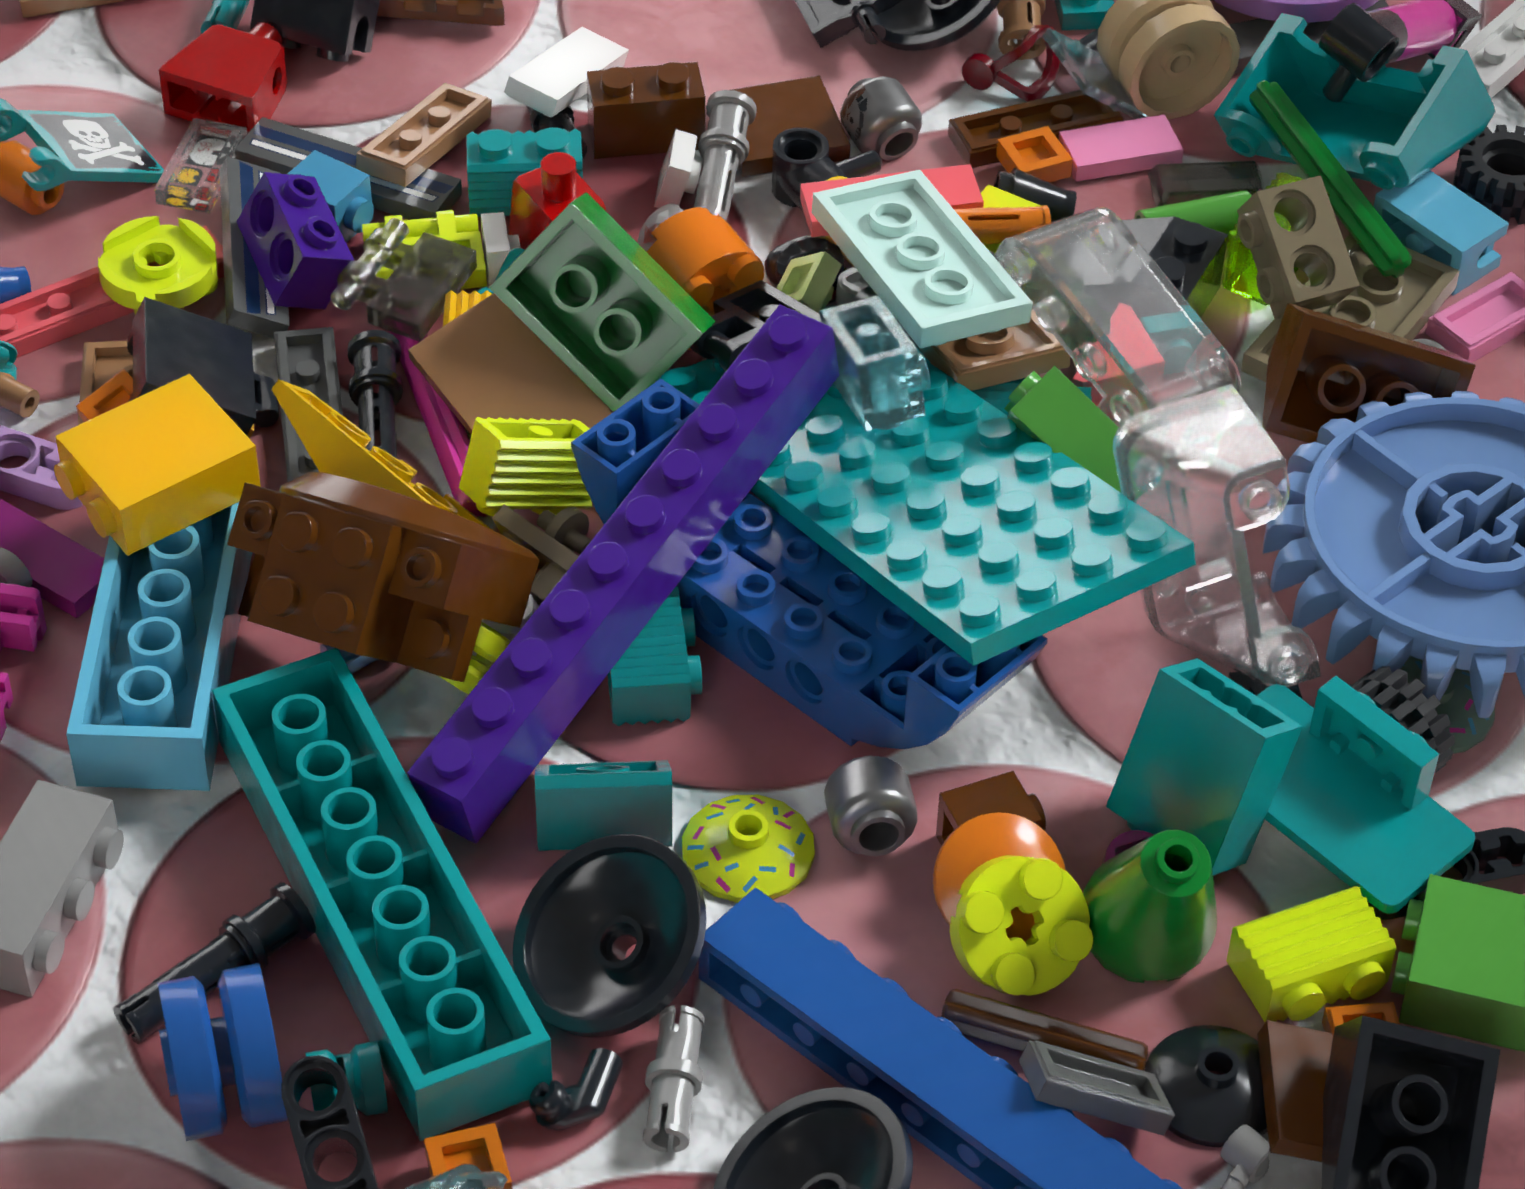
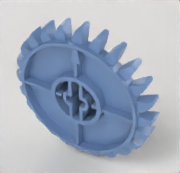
[1263,391,1525,718]

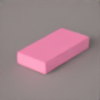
[1059,114,1184,182]
[1425,272,1525,362]

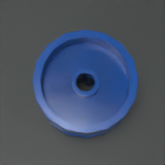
[158,963,288,1141]

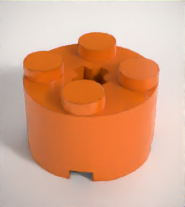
[647,207,764,350]

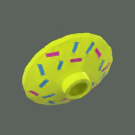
[682,794,815,903]

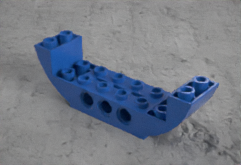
[571,379,1048,749]

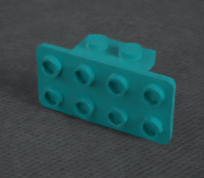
[1257,676,1475,914]

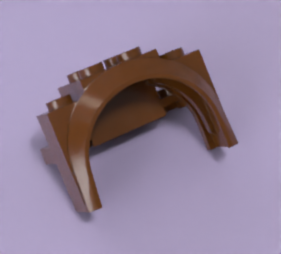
[227,472,539,682]

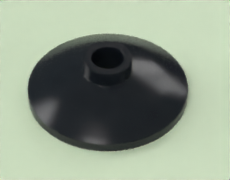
[1144,1025,1267,1147]

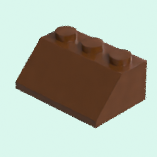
[1262,303,1476,443]

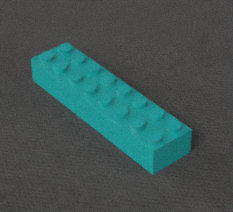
[212,648,553,1141]

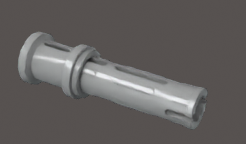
[694,90,757,221]

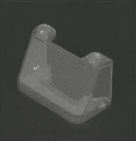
[1113,384,1321,687]

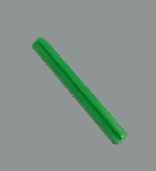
[1250,80,1412,278]

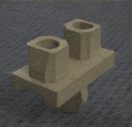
[492,504,591,606]

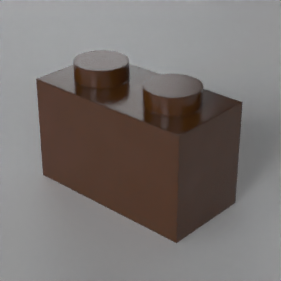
[587,62,706,159]

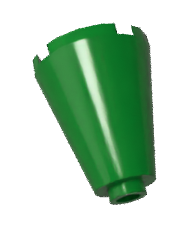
[1083,829,1217,983]

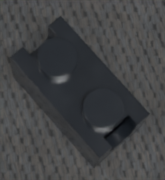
[250,0,380,62]

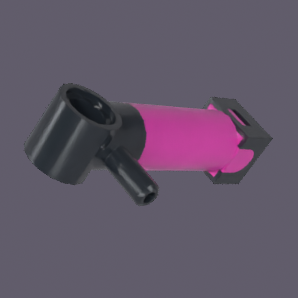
[1319,0,1482,103]

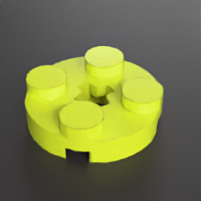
[98,216,218,315]
[949,855,1093,996]

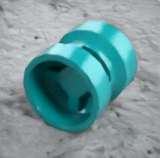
[305,1041,388,1116]

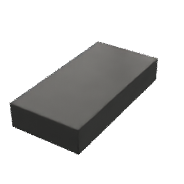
[1019,1040,1175,1136]

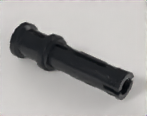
[347,330,403,458]
[113,882,316,1044]

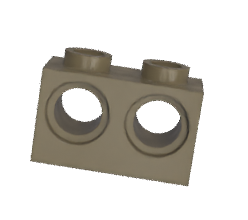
[1237,175,1360,320]

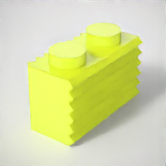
[459,417,592,516]
[1226,886,1396,1022]

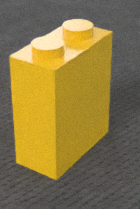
[54,373,261,556]

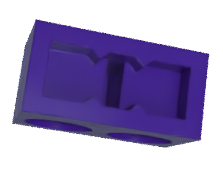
[236,172,354,309]

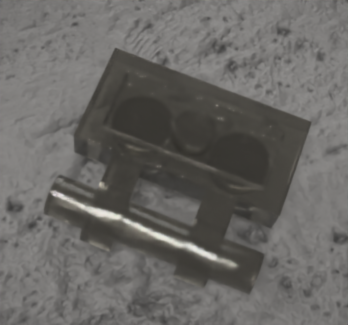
[330,218,477,342]

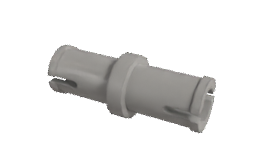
[643,1005,705,1152]

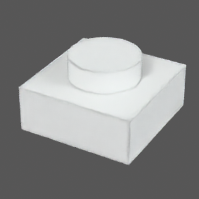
[654,129,703,208]
[481,212,520,287]

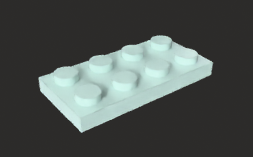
[811,170,1033,349]

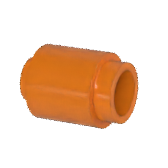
[0,140,64,215]

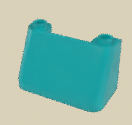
[1214,13,1496,190]

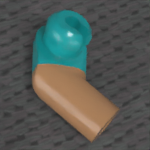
[0,341,40,418]

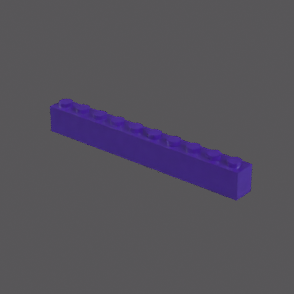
[407,304,840,844]

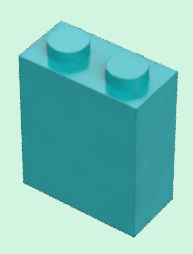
[1106,658,1303,875]

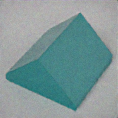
[535,760,673,851]

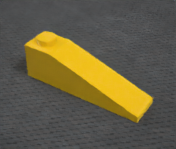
[271,379,494,531]

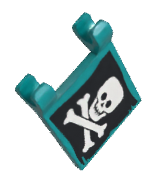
[0,98,168,191]

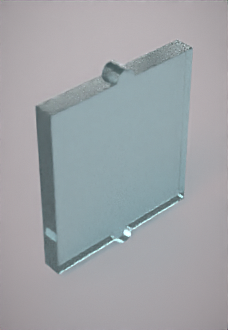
[1043,28,1148,119]

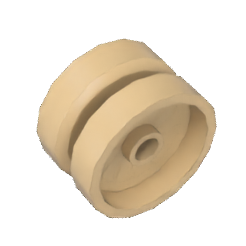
[1097,0,1240,120]

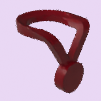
[962,25,1061,102]

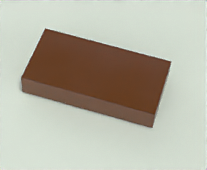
[1257,1020,1333,1163]

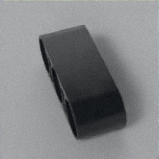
[281,1055,379,1189]

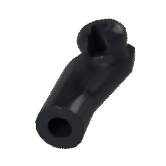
[529,1048,623,1131]

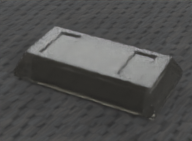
[1148,161,1265,207]

